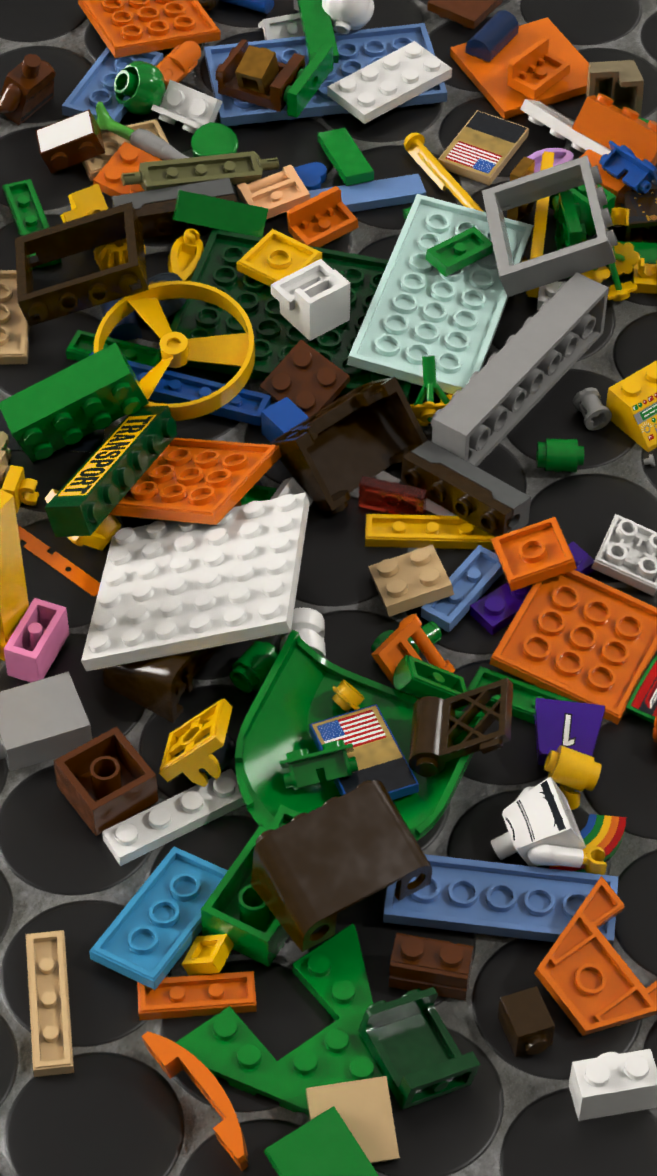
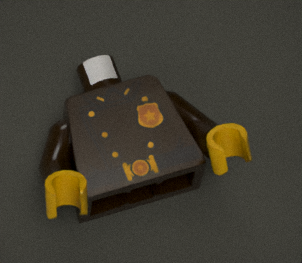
[611,188,657,243]

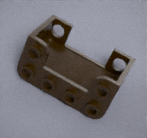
[251,780,432,952]

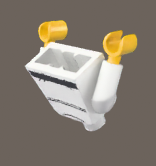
[491,777,607,875]

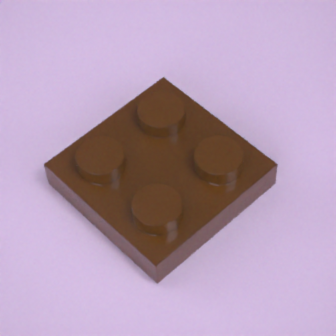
[259,340,351,417]

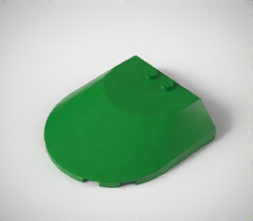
[235,630,491,841]

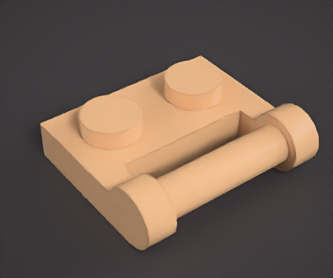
[236,164,311,219]

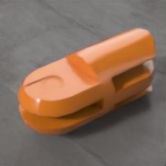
[156,41,201,89]

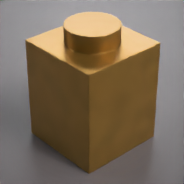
[235,45,279,95]

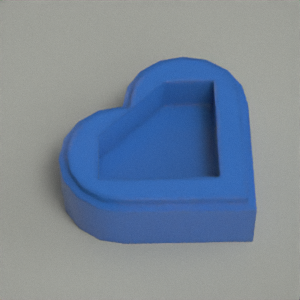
[294,162,327,191]

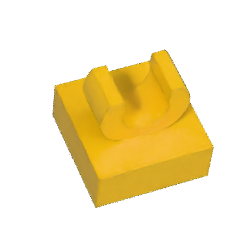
[632,258,657,294]
[1,465,39,513]

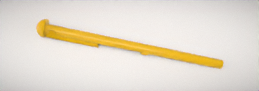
[404,132,527,262]

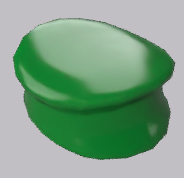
[191,122,239,157]

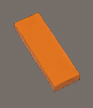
[137,971,257,1021]

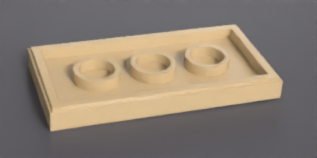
[0,270,30,365]

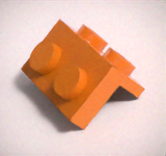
[507,37,570,100]
[287,186,359,248]

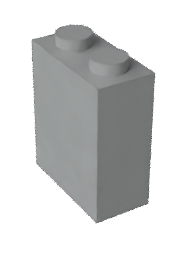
[0,671,92,772]

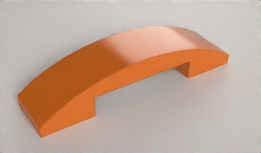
[141,1031,249,1171]

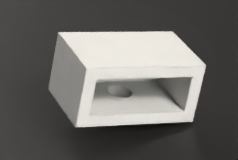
[568,1049,657,1121]

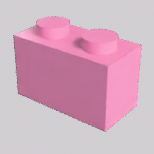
[4,598,70,683]

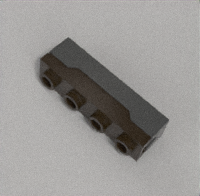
[111,178,237,239]
[401,440,531,537]

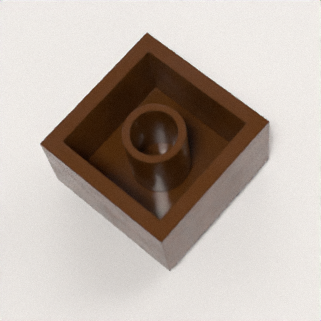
[54,726,159,836]

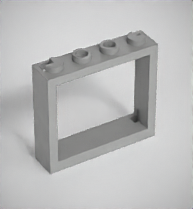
[482,155,618,297]

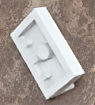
[151,80,223,134]

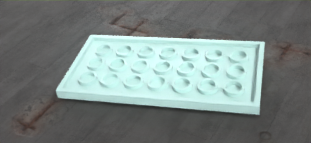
[347,194,534,394]

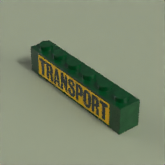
[45,406,177,537]

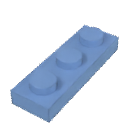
[421,545,503,632]

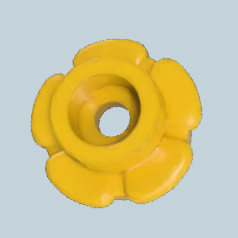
[332,679,365,712]

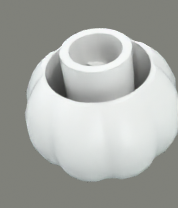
[322,0,375,34]

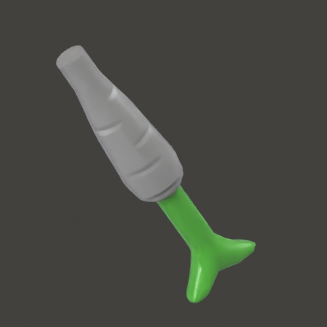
[95,101,190,160]

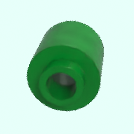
[536,439,584,472]
[230,641,279,693]

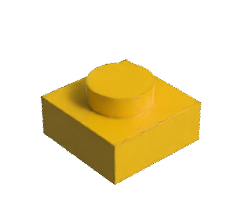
[181,934,234,975]

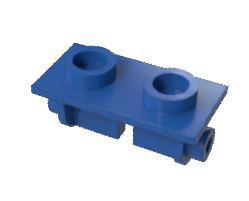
[599,140,657,193]

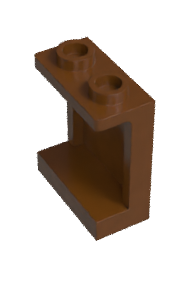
[215,39,305,112]

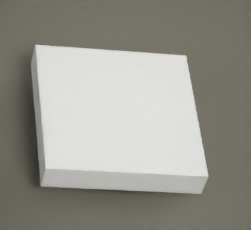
[591,514,657,596]

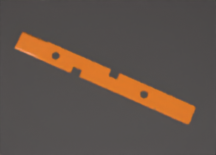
[18,525,100,597]

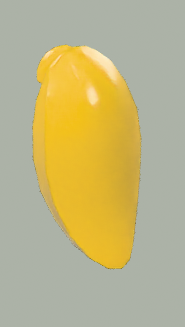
[168,229,204,281]

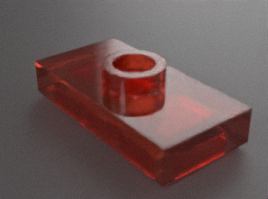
[359,476,427,515]

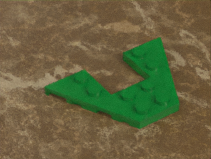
[175,923,383,1119]

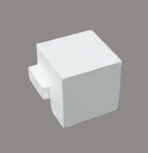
[270,259,350,341]

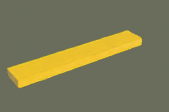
[526,151,554,298]

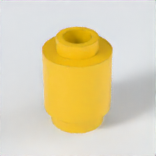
[544,745,602,792]

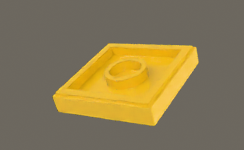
[236,229,322,287]

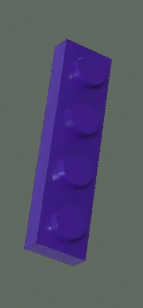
[469,541,595,635]

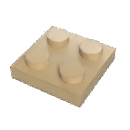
[368,544,454,617]

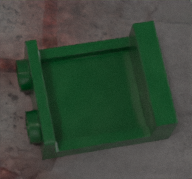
[358,987,481,1110]

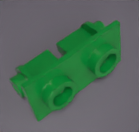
[280,740,359,790]

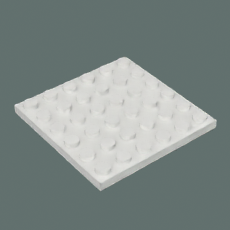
[81,492,310,671]

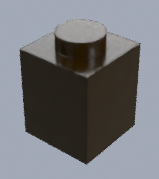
[498,986,555,1057]

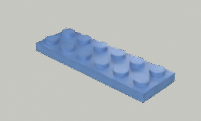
[383,854,619,947]

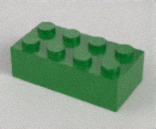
[0,343,149,463]

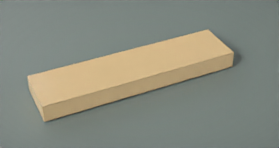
[26,930,74,1077]

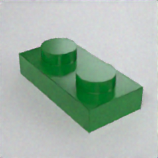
[426,227,493,277]

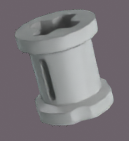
[573,387,612,431]

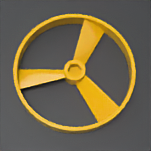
[94,281,255,421]

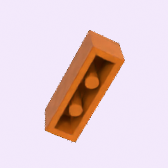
[571,93,657,166]

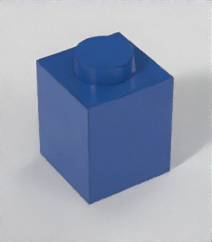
[261,397,309,442]

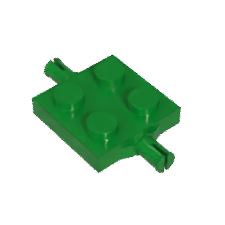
[552,191,586,279]

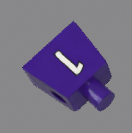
[534,698,605,786]

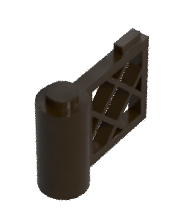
[409,678,513,777]

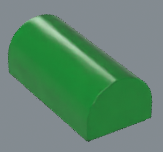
[393,655,467,711]

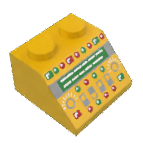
[606,361,657,452]

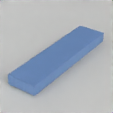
[308,174,426,212]

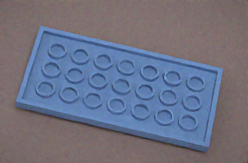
[204,23,447,126]

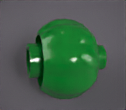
[114,61,166,116]

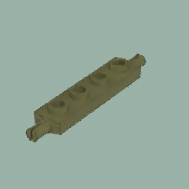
[121,151,279,191]

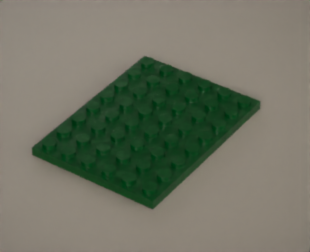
[159,229,414,401]

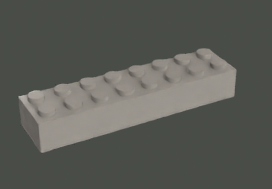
[431,272,609,467]

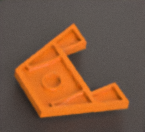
[534,876,657,1036]

